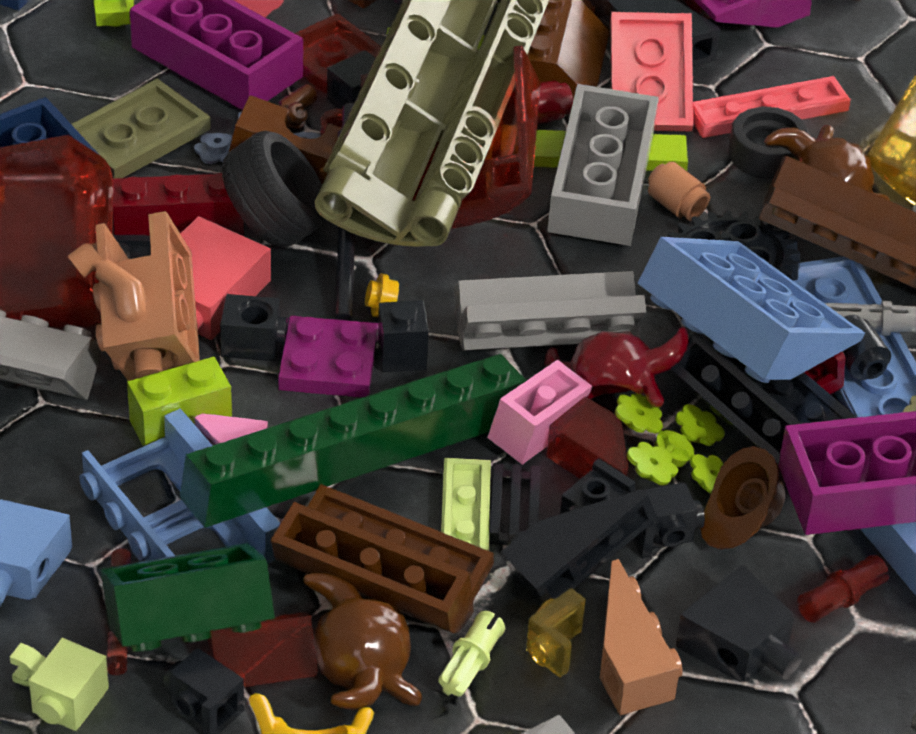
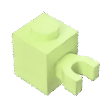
[10,638,109,731]

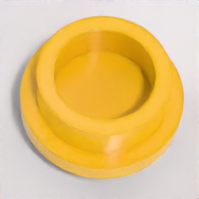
[365,273,399,317]

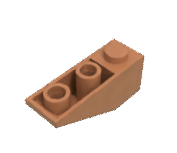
[600,559,683,715]

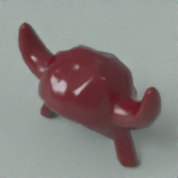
[544,326,688,408]

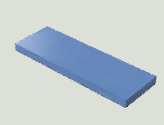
[794,256,916,418]

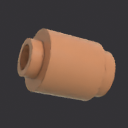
[648,162,710,221]

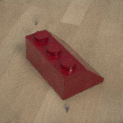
[112,173,244,236]

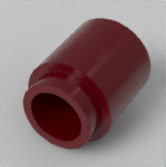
[510,80,573,127]

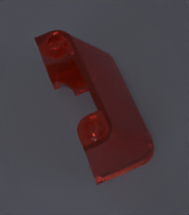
[0,135,113,327]

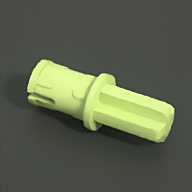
[438,611,505,697]

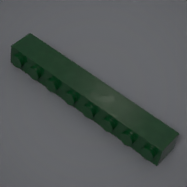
[180,354,527,528]

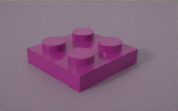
[278,316,378,398]

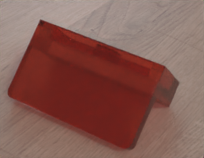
[208,612,318,687]

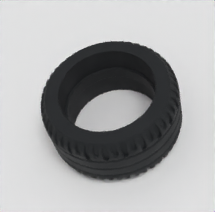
[222,131,326,247]

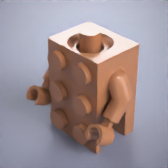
[68,211,200,381]

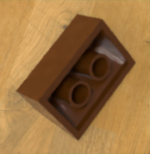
[514,0,610,100]

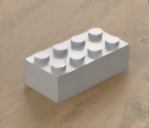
[547,84,659,246]

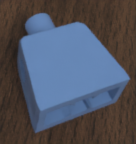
[0,499,72,607]

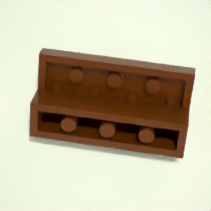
[758,156,916,288]
[271,484,495,634]

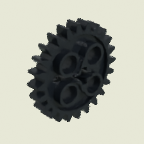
[668,210,800,281]

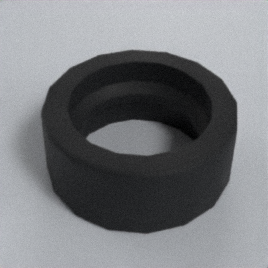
[729,106,808,179]

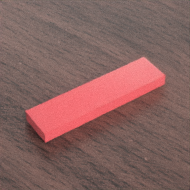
[693,76,851,138]

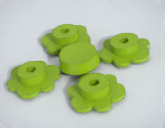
[615,393,725,494]

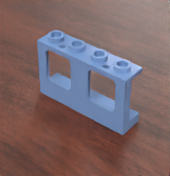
[79,408,280,564]

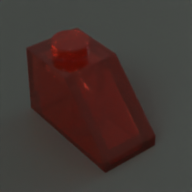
[547,396,628,479]

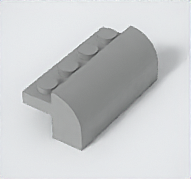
[454,271,646,351]

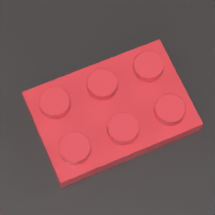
[610,12,693,131]

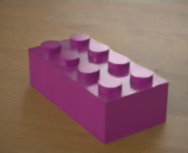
[130,0,303,110]
[778,411,916,535]

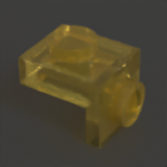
[526,588,586,678]

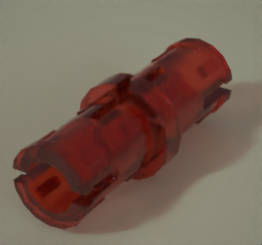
[797,555,889,623]

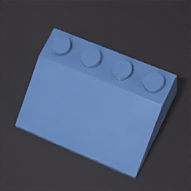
[638,237,865,383]

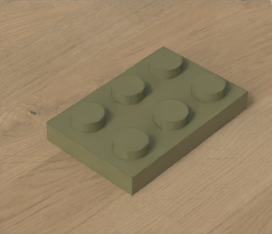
[71,78,211,180]

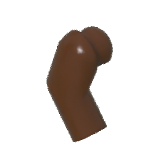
[278,84,317,130]

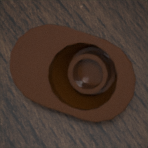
[700,446,785,550]

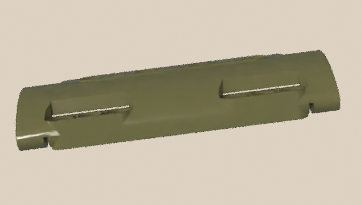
[315,0,549,247]

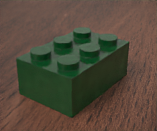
[100,543,275,652]

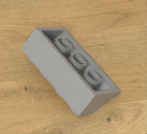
[0,310,102,400]

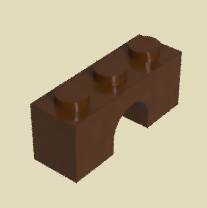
[228,95,342,184]

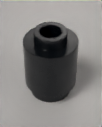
[843,315,891,380]

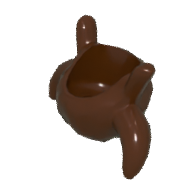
[764,125,890,201]
[303,573,422,710]

